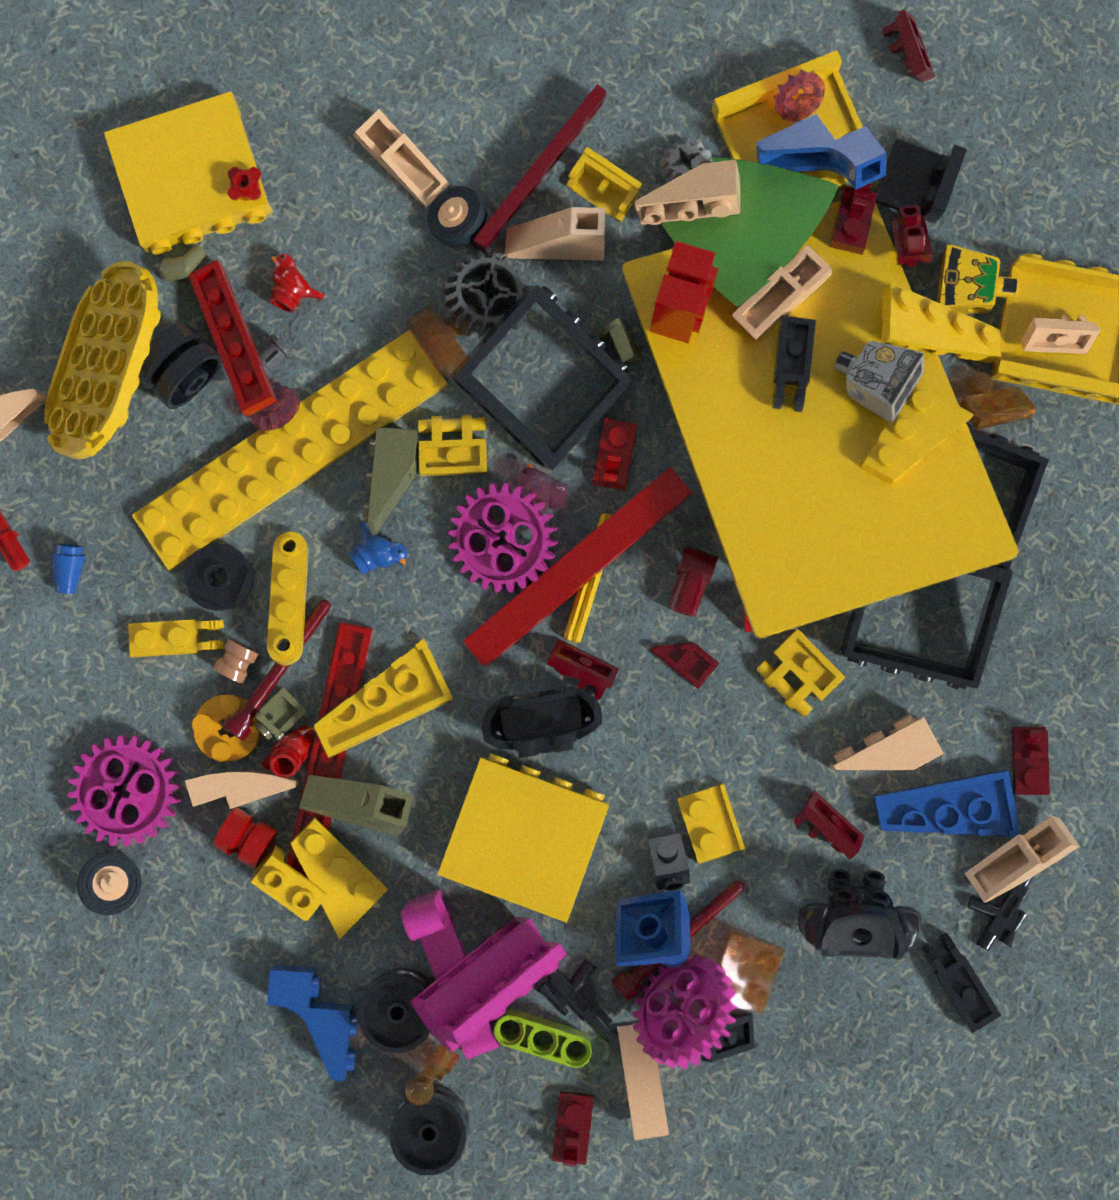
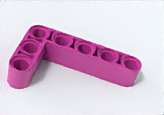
[401,889,500,1060]

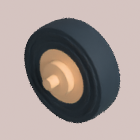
[427,186,487,247]
[77,852,142,915]

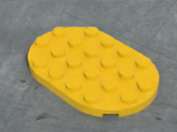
[44,261,161,460]

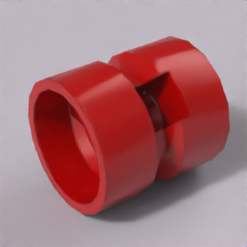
[213,807,278,870]

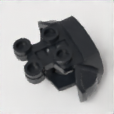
[482,686,602,758]
[798,869,921,960]

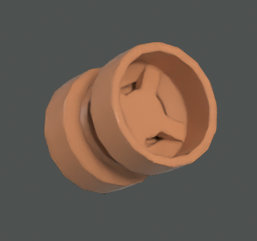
[213,638,259,684]

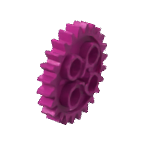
[448,483,558,593]
[67,735,182,847]
[632,954,738,1069]

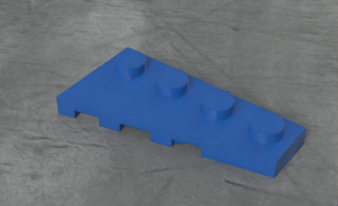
[872,770,1021,838]

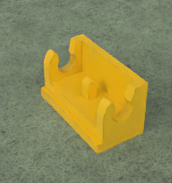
[566,147,642,223]

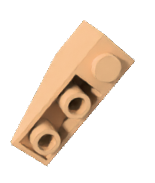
[635,160,740,225]
[505,207,605,261]
[828,714,944,770]

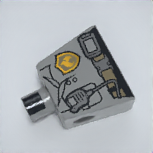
[835,341,924,424]

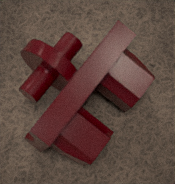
[890,205,932,267]

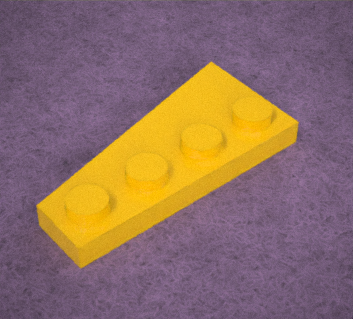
[881,283,1001,363]

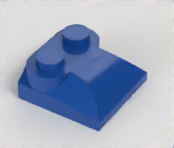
[616,890,690,968]

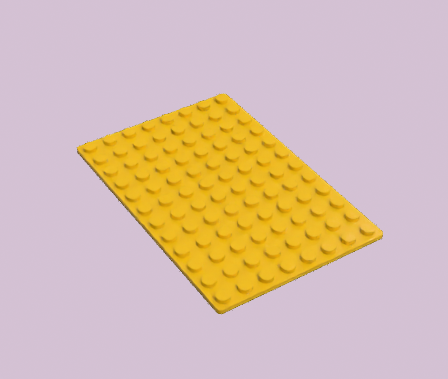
[622,201,1019,638]

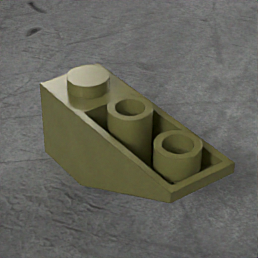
[363,428,419,535]
[299,775,414,837]

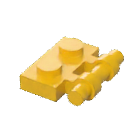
[418,414,487,476]
[756,629,846,717]

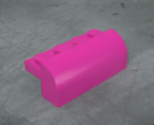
[410,917,567,1052]

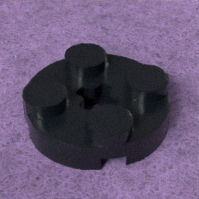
[184,543,254,611]

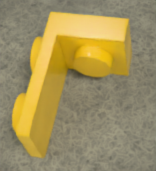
[251,844,327,921]

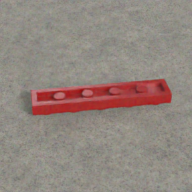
[188,260,277,417]

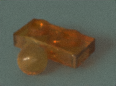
[404,304,475,378]
[960,372,1037,430]
[405,1043,460,1106]

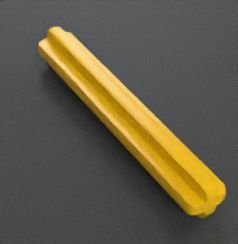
[564,513,612,643]

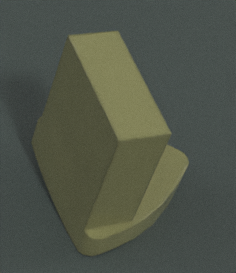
[590,318,643,364]

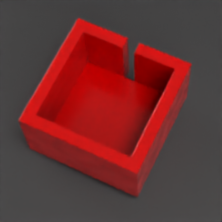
[650,241,719,344]

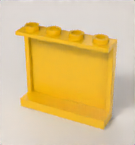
[711,50,863,191]
[104,91,273,255]
[990,253,1119,405]
[437,753,609,923]

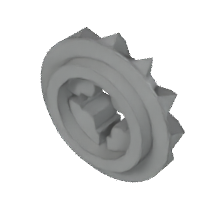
[659,139,713,183]

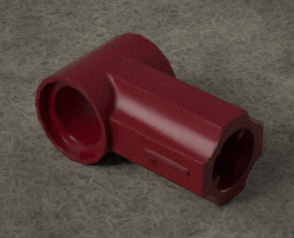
[667,546,718,618]

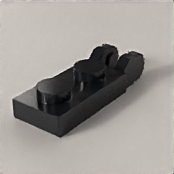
[772,315,816,412]
[921,932,1001,1034]

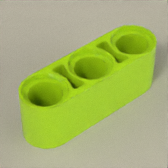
[494,1009,592,1068]

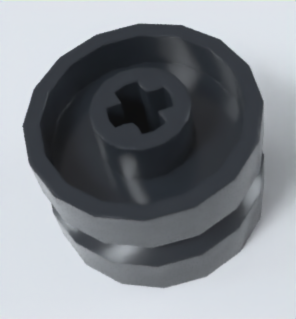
[138,322,222,409]
[358,967,432,1054]
[390,1085,469,1176]

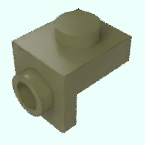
[254,687,307,740]

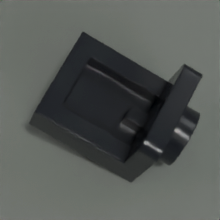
[647,833,690,891]

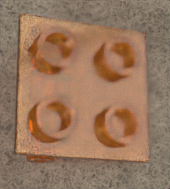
[717,930,786,1014]

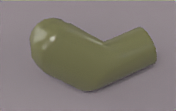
[158,245,207,282]

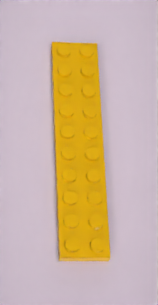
[132,330,448,571]

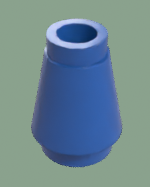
[51,544,86,594]

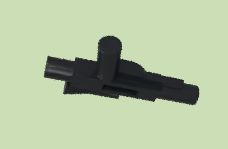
[967,876,1034,952]
[536,959,618,1044]

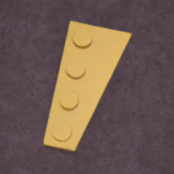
[313,639,453,758]

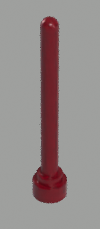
[222,600,331,741]
[611,880,745,1002]

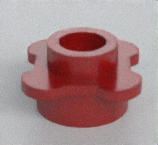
[227,167,262,201]

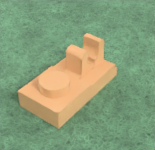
[1021,314,1101,354]

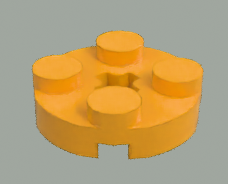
[192,695,261,762]

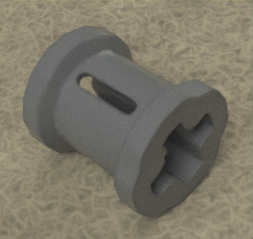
[258,334,294,378]

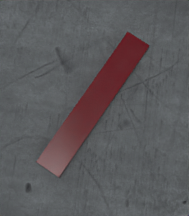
[473,84,607,253]

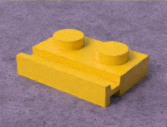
[677,783,745,864]

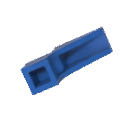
[756,114,887,190]
[267,964,359,1082]

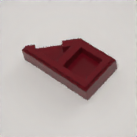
[650,642,720,689]

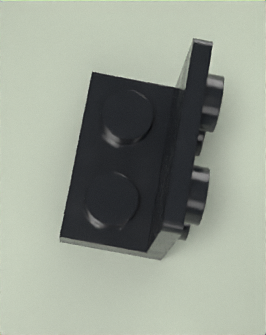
[875,140,967,224]

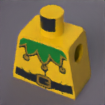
[936,244,1017,314]

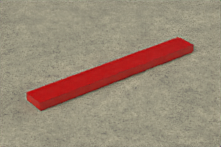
[463,467,693,667]
[286,622,373,879]

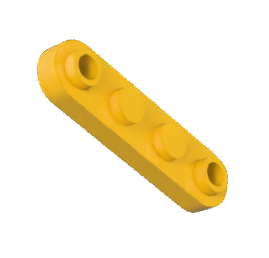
[267,531,308,666]

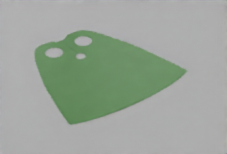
[661,157,839,307]

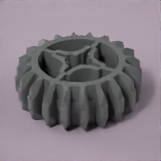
[442,250,530,341]

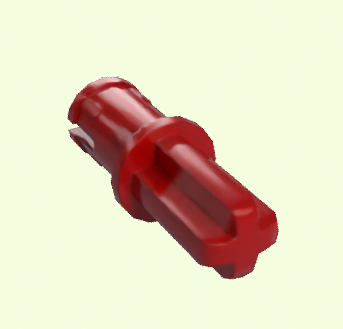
[0,509,30,571]

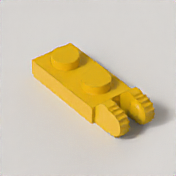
[128,619,225,658]

